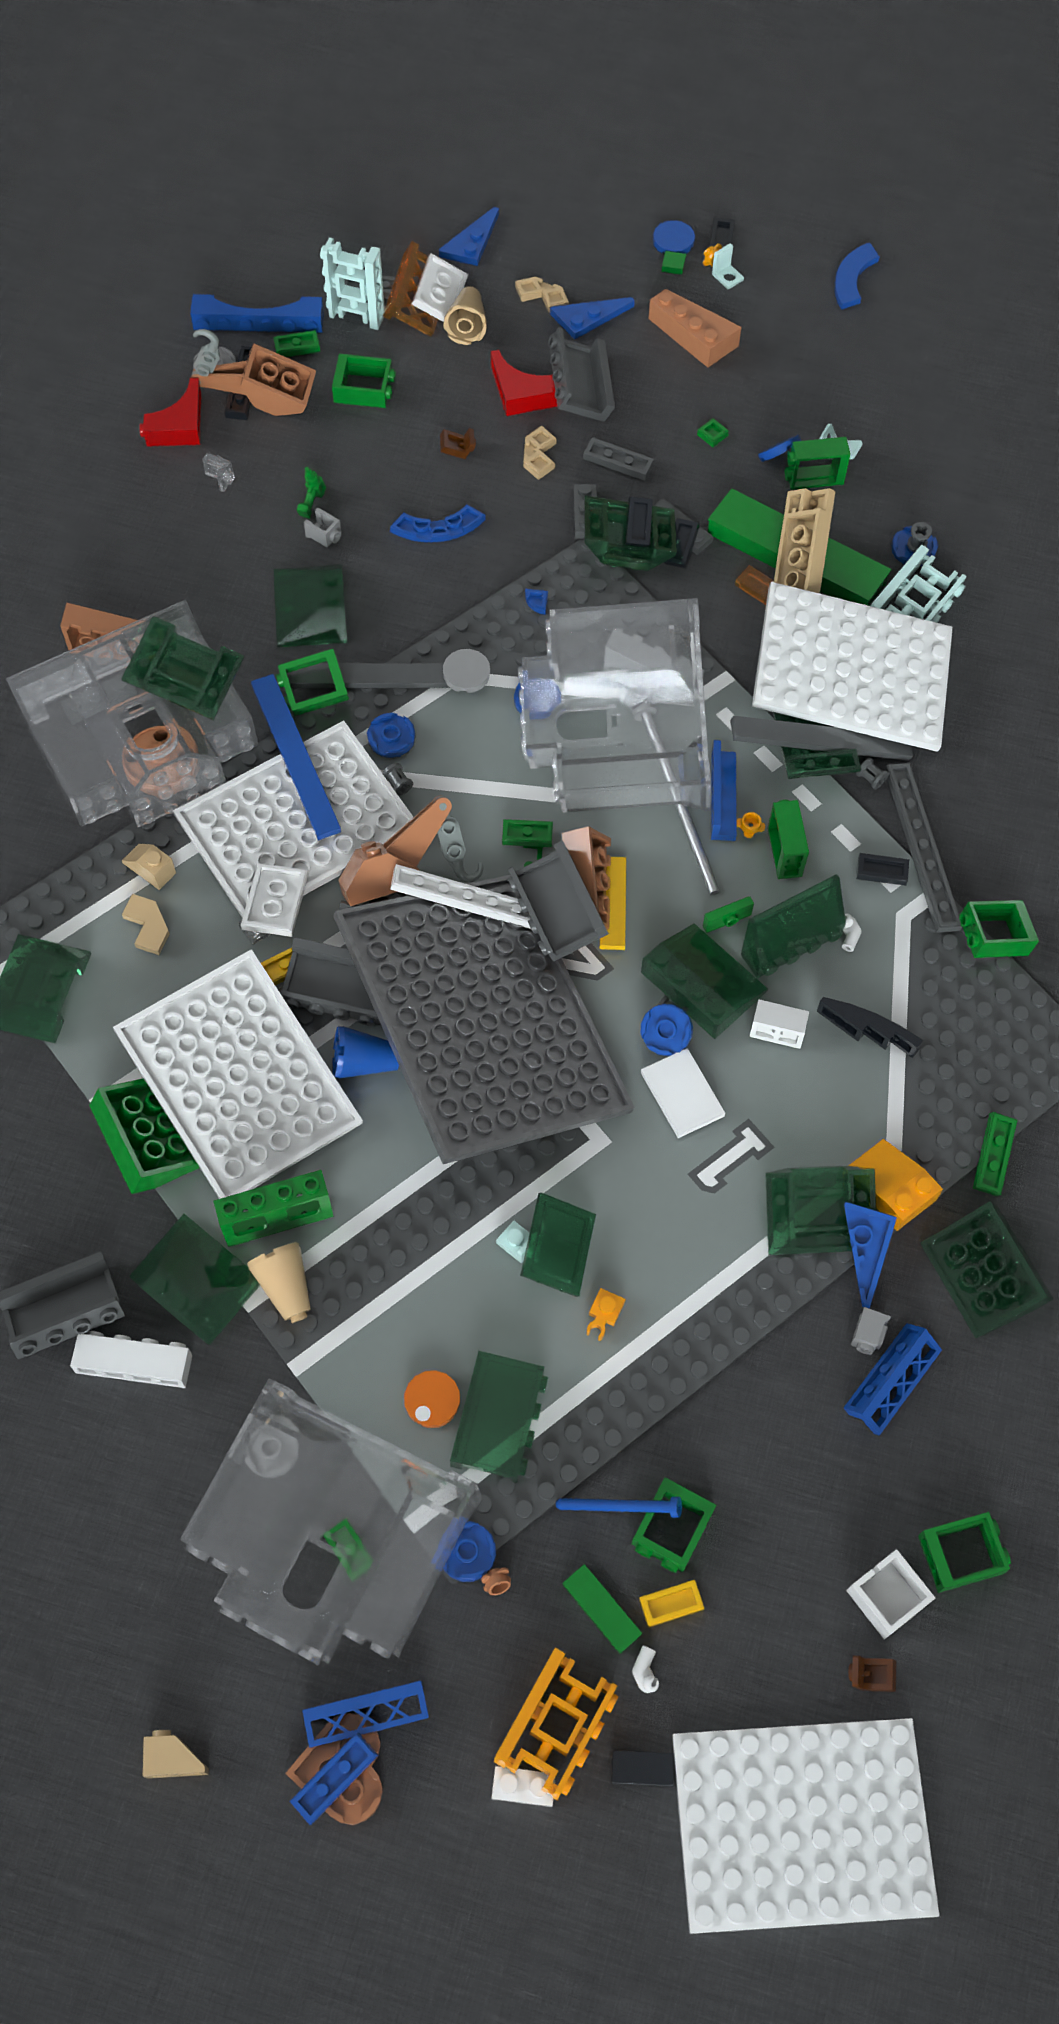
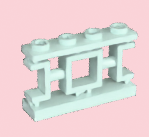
[320,237,385,330]
[871,545,967,623]

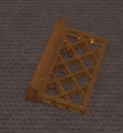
[382,241,438,337]

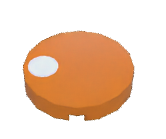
[404,1370,460,1428]

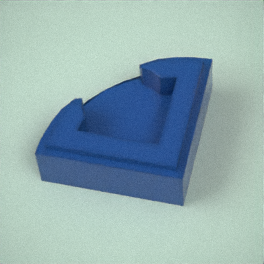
[525,589,548,615]

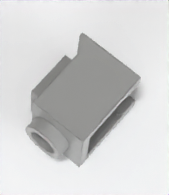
[304,508,341,547]
[851,1307,891,1355]

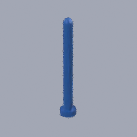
[556,1496,682,1518]

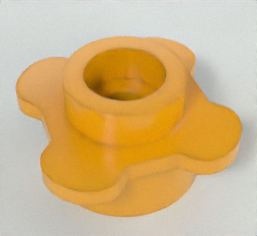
[703,244,722,267]
[736,812,765,838]

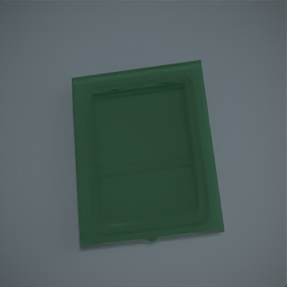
[520,1192,596,1297]

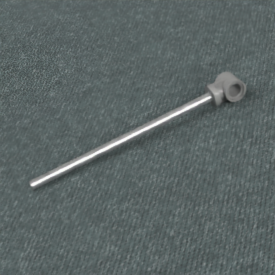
[625,678,719,895]

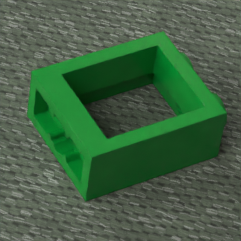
[332,354,396,408]
[784,437,851,490]
[276,649,349,717]
[767,799,809,879]
[959,900,1039,958]
[632,1477,716,1573]
[918,1512,1011,1593]

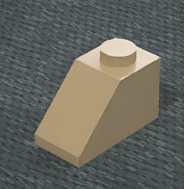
[122,844,176,890]
[143,1730,209,1778]

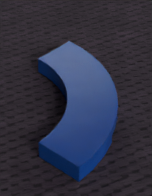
[834,242,879,310]
[390,504,485,542]

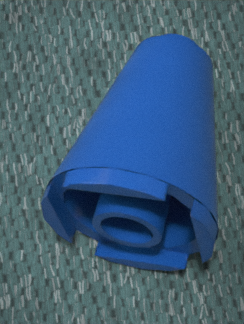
[332,1026,399,1079]

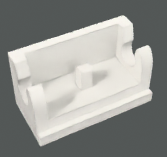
[749,999,809,1049]

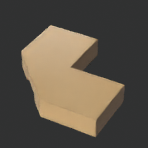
[515,276,569,313]
[524,426,557,480]
[122,894,169,955]

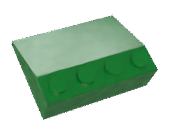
[89,1078,200,1194]

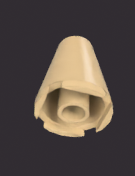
[443,287,487,345]
[247,1242,311,1323]

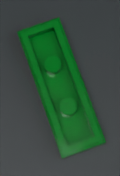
[973,1112,1018,1196]
[562,1564,642,1654]

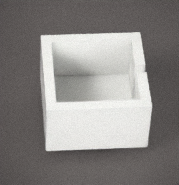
[846,1549,935,1640]

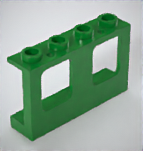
[213,1170,334,1247]

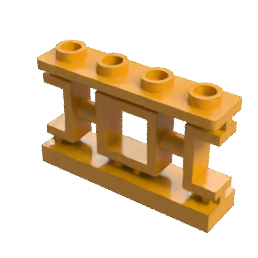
[494,1648,619,1800]

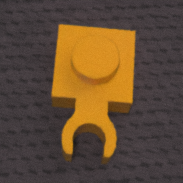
[586,1288,626,1341]

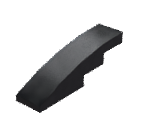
[817,997,923,1058]

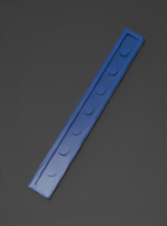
[251,674,341,840]

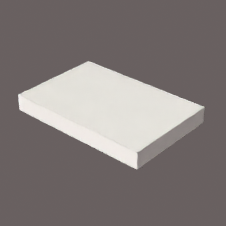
[412,253,468,322]
[241,863,308,937]
[641,1048,725,1138]

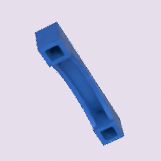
[190,294,324,333]

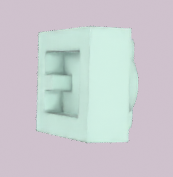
[496,1220,540,1263]

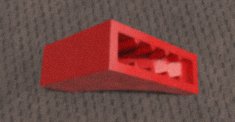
[491,350,557,416]
[140,378,202,446]

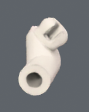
[839,913,861,952]
[632,1646,659,1693]

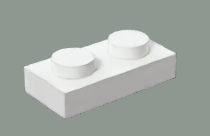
[492,1766,555,1807]

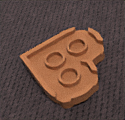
[285,1713,383,1825]

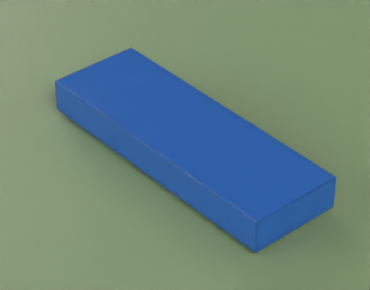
[290,1732,379,1825]

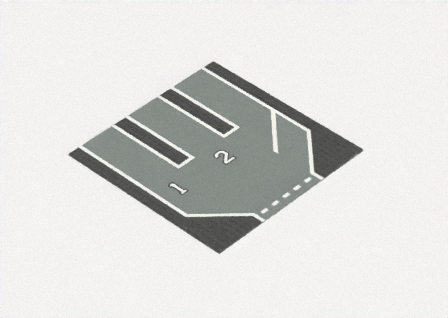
[0,539,1059,1584]

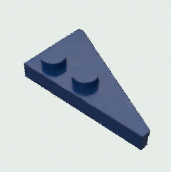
[439,207,499,266]
[550,297,635,340]
[844,1201,897,1309]

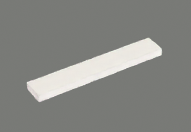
[390,864,532,929]

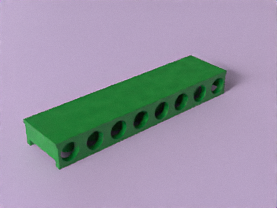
[708,488,892,606]

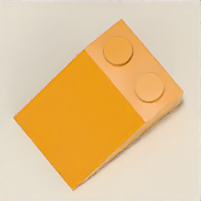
[843,1139,943,1231]

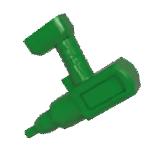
[296,467,326,519]

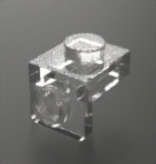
[202,453,234,492]

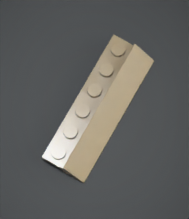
[774,488,835,594]

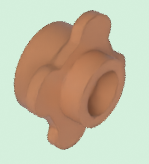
[481,1568,511,1596]

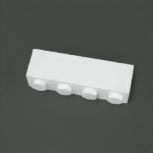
[70,1331,192,1388]

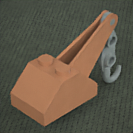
[191,329,316,416]
[338,795,483,906]

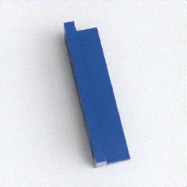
[711,740,737,841]
[844,1323,942,1435]
[302,1680,429,1748]

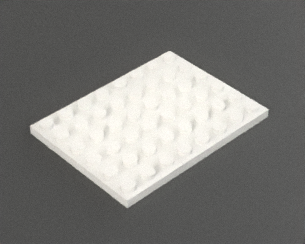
[752,582,953,752]
[173,721,413,918]
[113,949,363,1199]
[672,1718,939,1934]

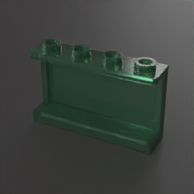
[450,1351,548,1483]

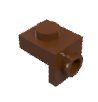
[440,428,476,459]
[848,1655,896,1692]

